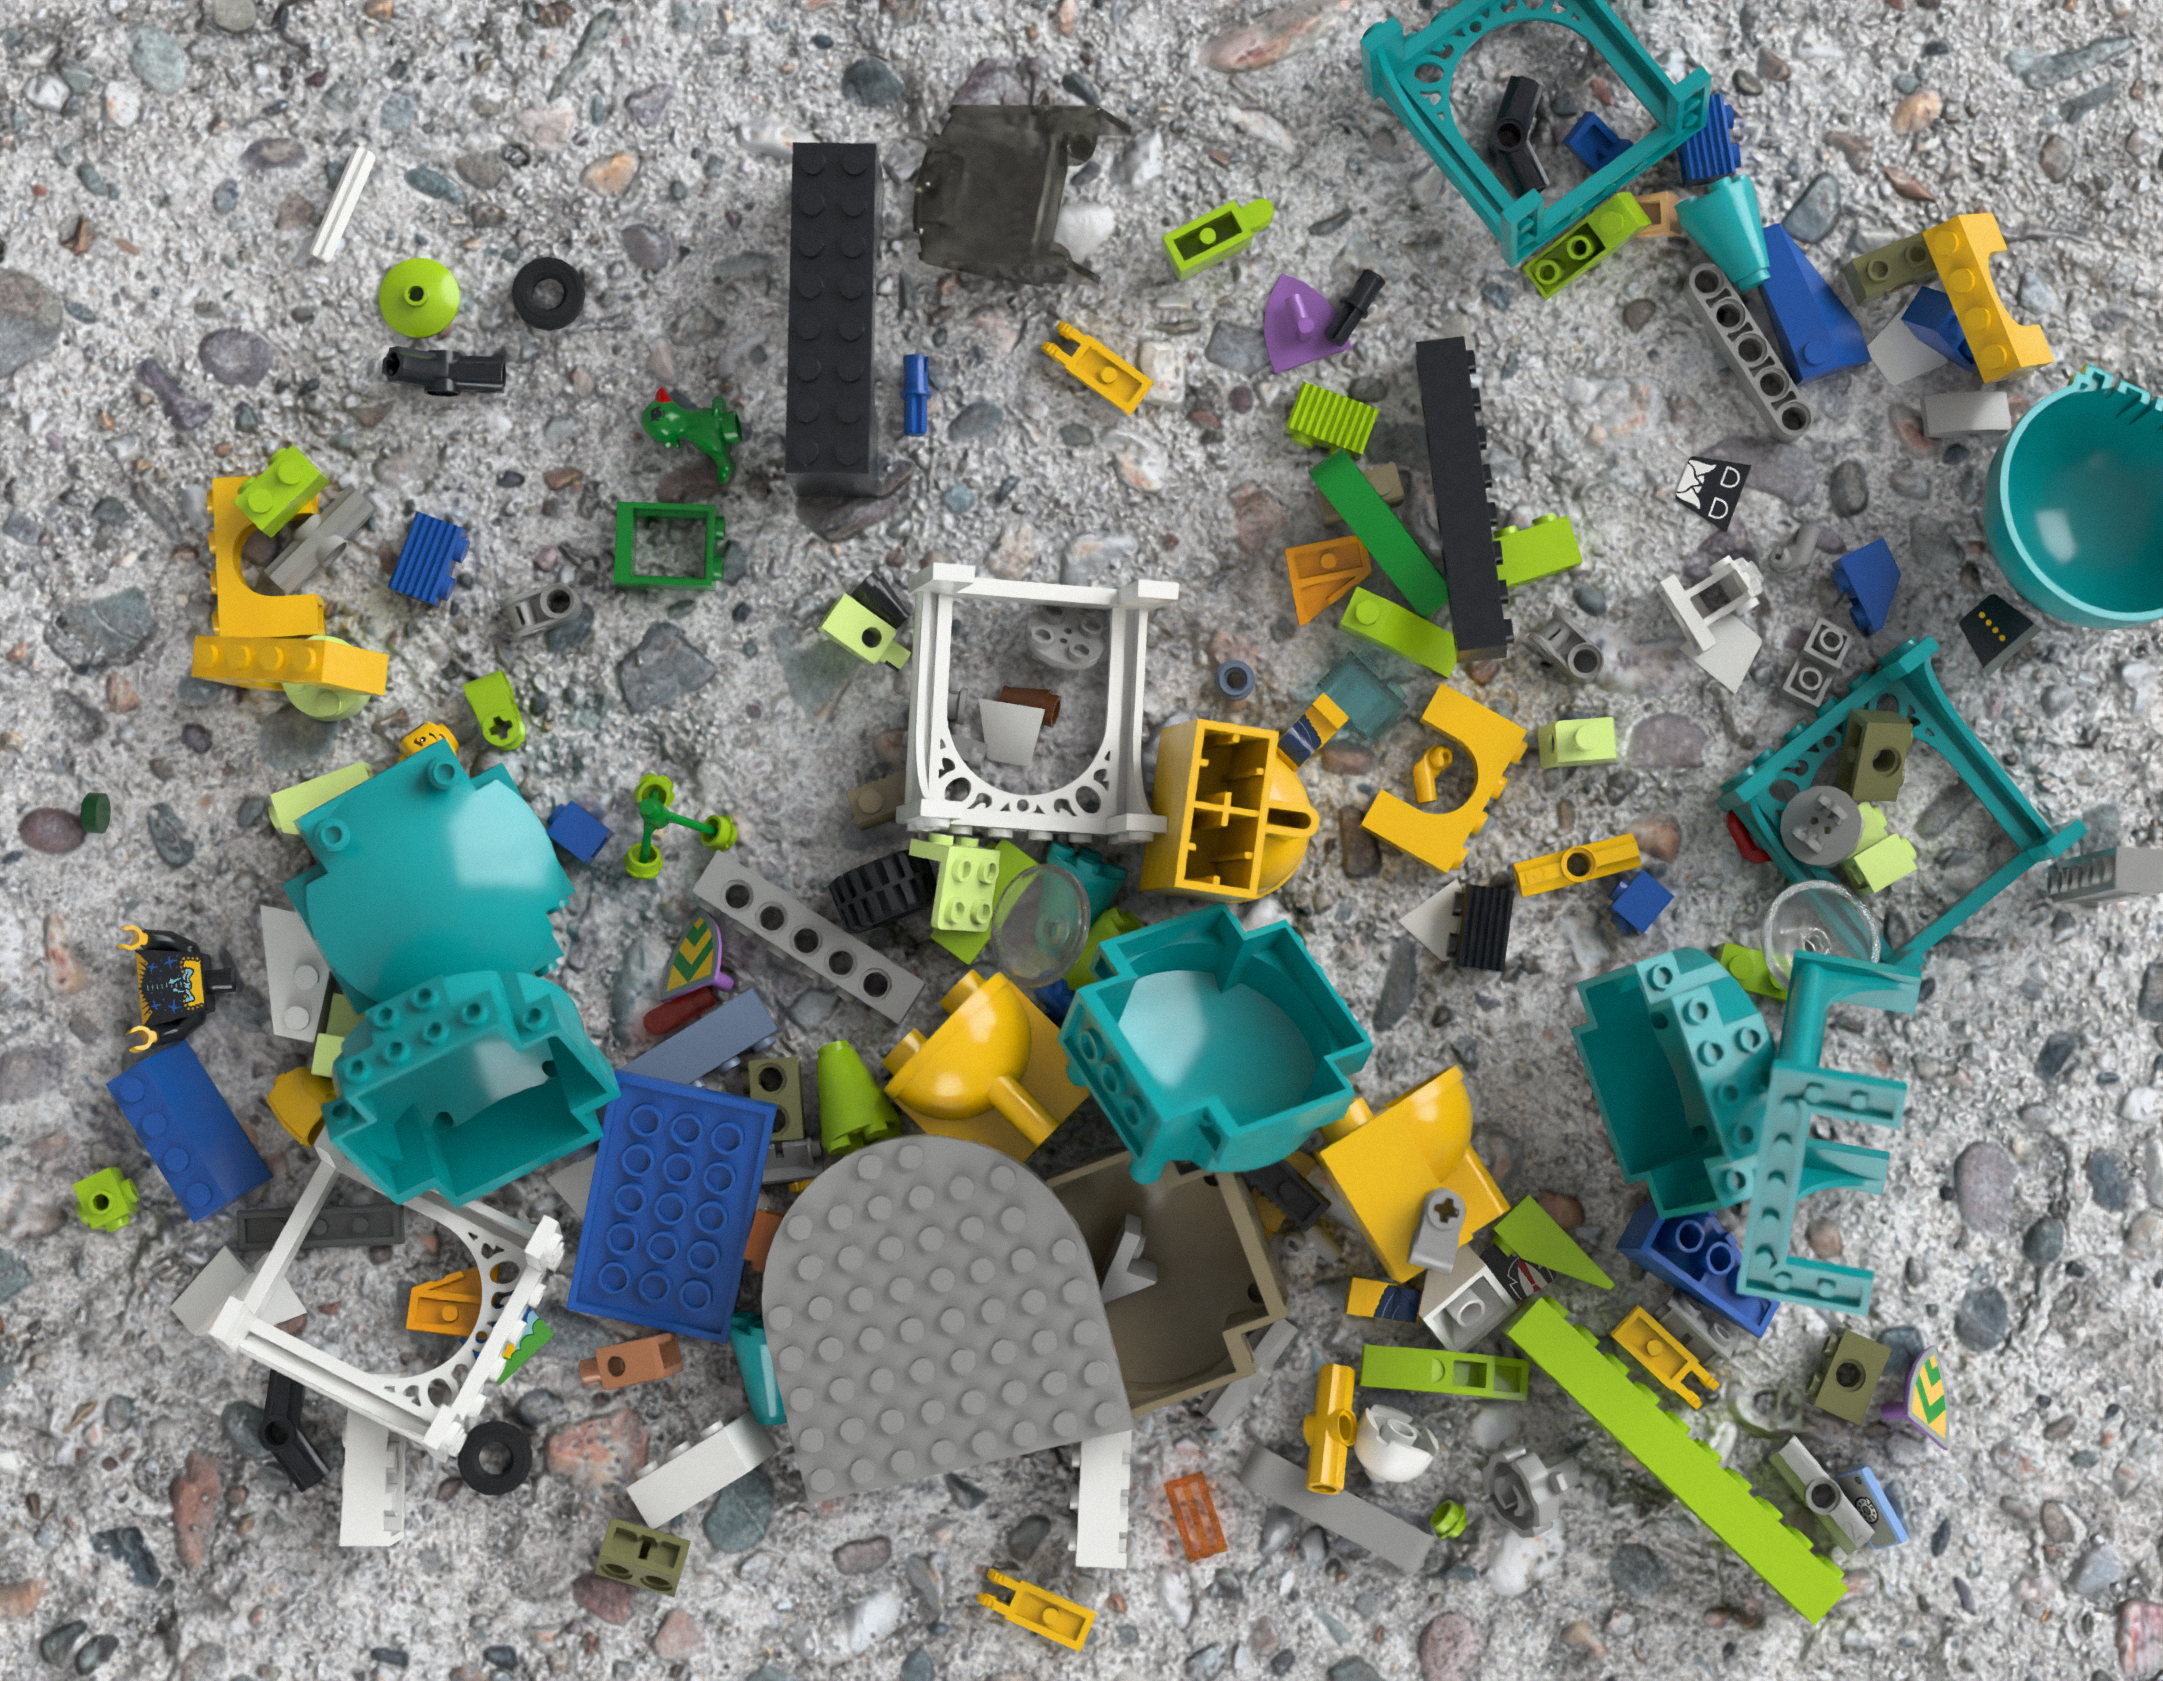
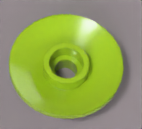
[379,258,460,338]

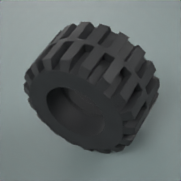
[828,848,937,934]

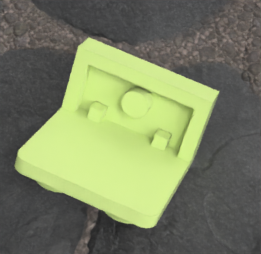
[909,833,1001,932]

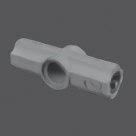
[264,484,377,595]
[1197,1318,1299,1430]
[1766,1434,1875,1555]

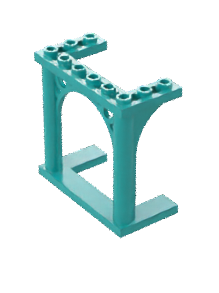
[1360,0,1712,268]
[1715,635,2089,969]
[1736,949,1923,1317]

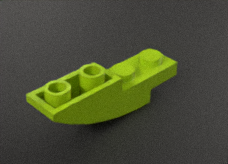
[1359,1345,1530,1402]

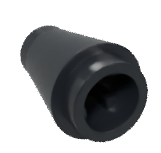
[850,572,911,630]

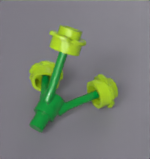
[623,773,737,880]

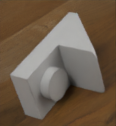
[1097,1213,1158,1304]

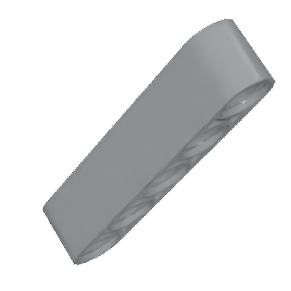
[1683,263,1813,443]
[1237,1443,1436,1574]

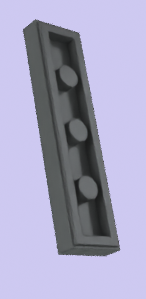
[237,1203,405,1252]

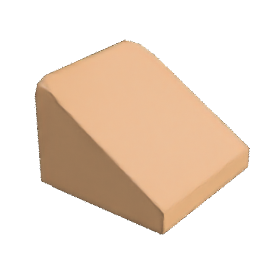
[1634,191,1681,238]

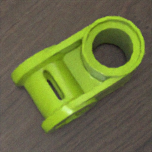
[463,669,526,751]

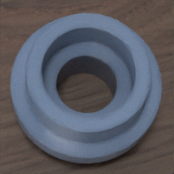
[1214,660,1255,701]

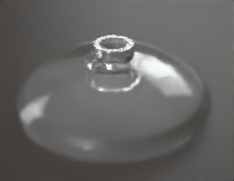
[990,864,1091,988]
[1760,880,1880,991]

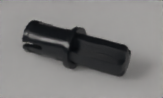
[1324,269,1386,347]

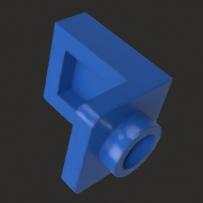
[1561,111,1634,174]

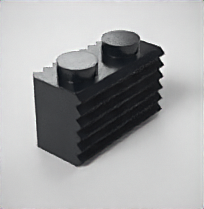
[1446,884,1515,973]
[1244,1159,1332,1231]

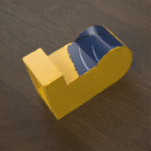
[1276,692,1349,772]
[1344,1275,1423,1324]

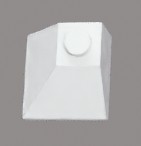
[1419,1244,1518,1353]

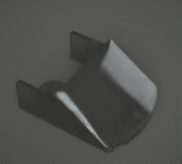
[913,104,1132,288]

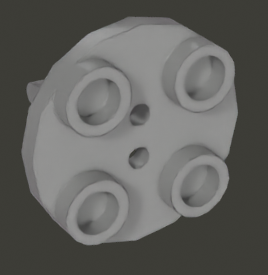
[1024,605,1105,677]
[1780,786,1865,869]

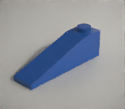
[1757,223,1872,387]
[1615,1198,1780,1338]

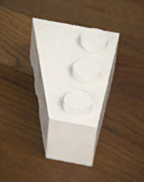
[260,905,337,1043]
[625,1410,777,1530]

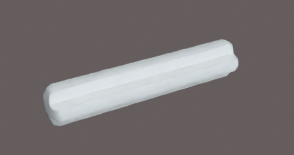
[309,147,375,262]

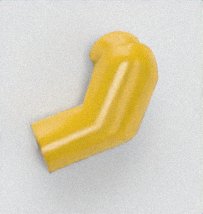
[1413,745,1453,804]

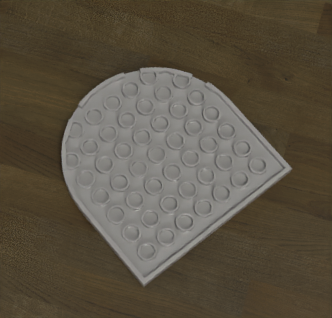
[762,1134,1134,1504]

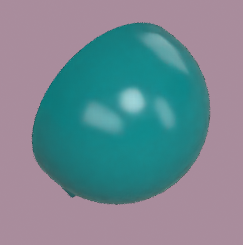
[1982,363,2163,630]

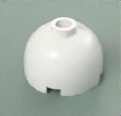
[1354,1404,1439,1483]

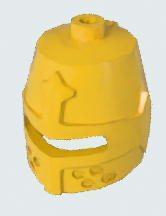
[267,1066,336,1148]

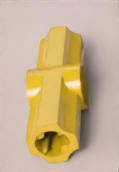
[1512,832,1641,898]
[1303,1363,1358,1495]

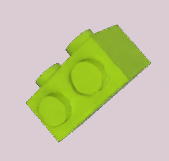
[233,445,331,538]

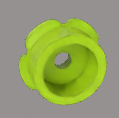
[1430,1499,1468,1539]

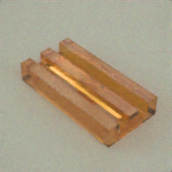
[1163,1470,1228,1563]

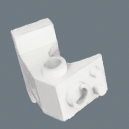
[1655,555,1764,656]

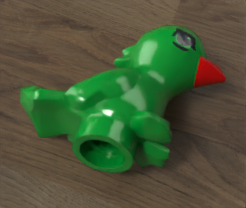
[641,386,742,485]

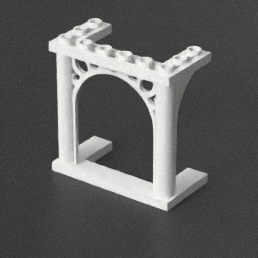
[896,563,1179,846]
[208,1125,566,1463]

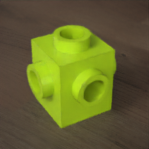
[72,1167,140,1233]

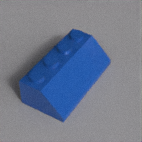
[106,1040,273,1223]

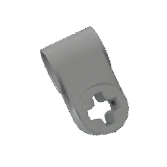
[499,583,583,643]
[1527,608,1604,685]
[1407,1188,1466,1275]

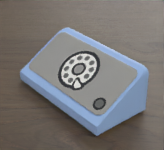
[1834,1463,1908,1549]

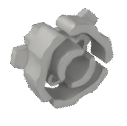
[1482,1438,1580,1538]

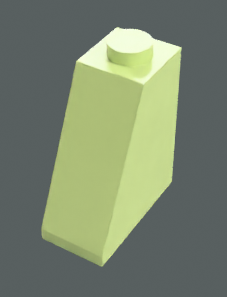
[268,761,374,837]

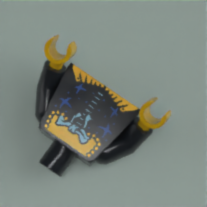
[117,925,236,1053]

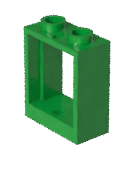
[614,501,726,591]

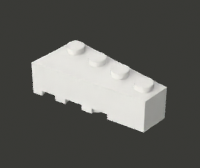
[339,1372,407,1546]
[1068,1429,1132,1569]

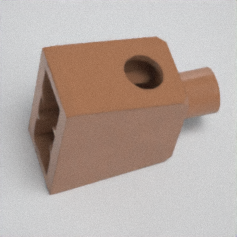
[579,1331,684,1390]

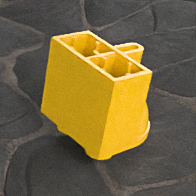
[1139,719,1319,903]
[881,969,1091,1163]
[1310,1063,1511,1283]

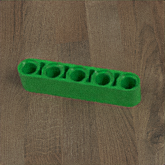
[1308,447,1449,620]

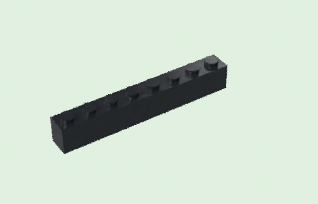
[1415,336,1514,663]

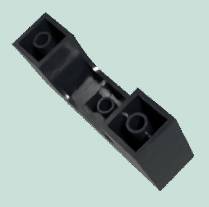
[785,142,884,498]

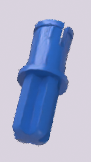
[900,354,932,437]

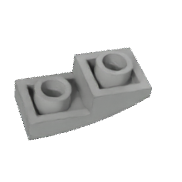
[1920,391,2011,439]
[1778,616,1855,713]

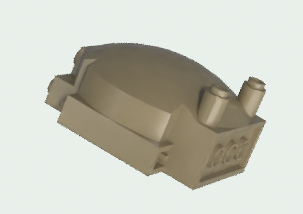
[1042,1145,1292,1418]

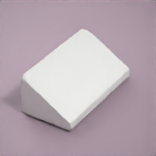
[170,1246,256,1336]

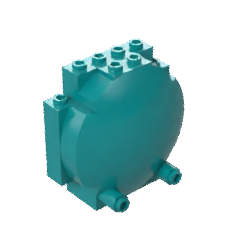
[281,738,576,1015]
[1057,902,1374,1184]
[1570,947,1780,1220]
[320,971,621,1208]

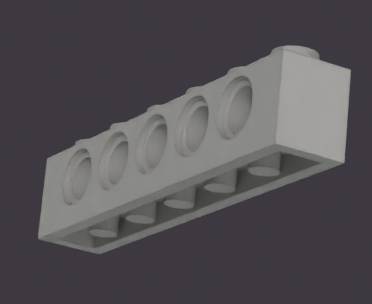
[2047,846,2163,906]
[692,850,927,1027]

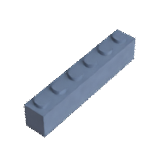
[564,987,780,1162]

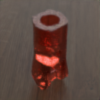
[643,985,718,1035]

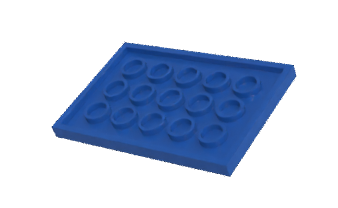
[566,1069,778,1344]

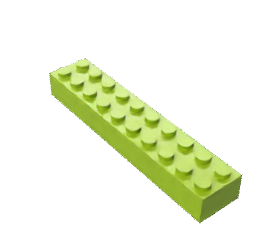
[1499,1294,1849,1625]

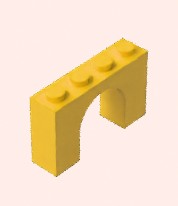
[1922,213,2055,384]
[207,475,325,639]
[191,635,389,696]
[1358,682,1528,876]

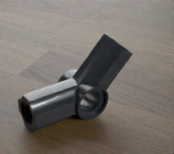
[1488,75,1551,199]
[382,346,506,397]
[258,1369,332,1493]

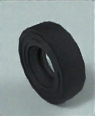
[512,257,585,331]
[457,1421,532,1496]

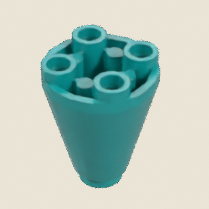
[1674,174,1771,293]
[1037,841,1129,961]
[729,1311,787,1425]

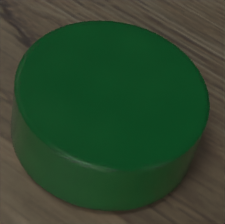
[80,792,111,834]

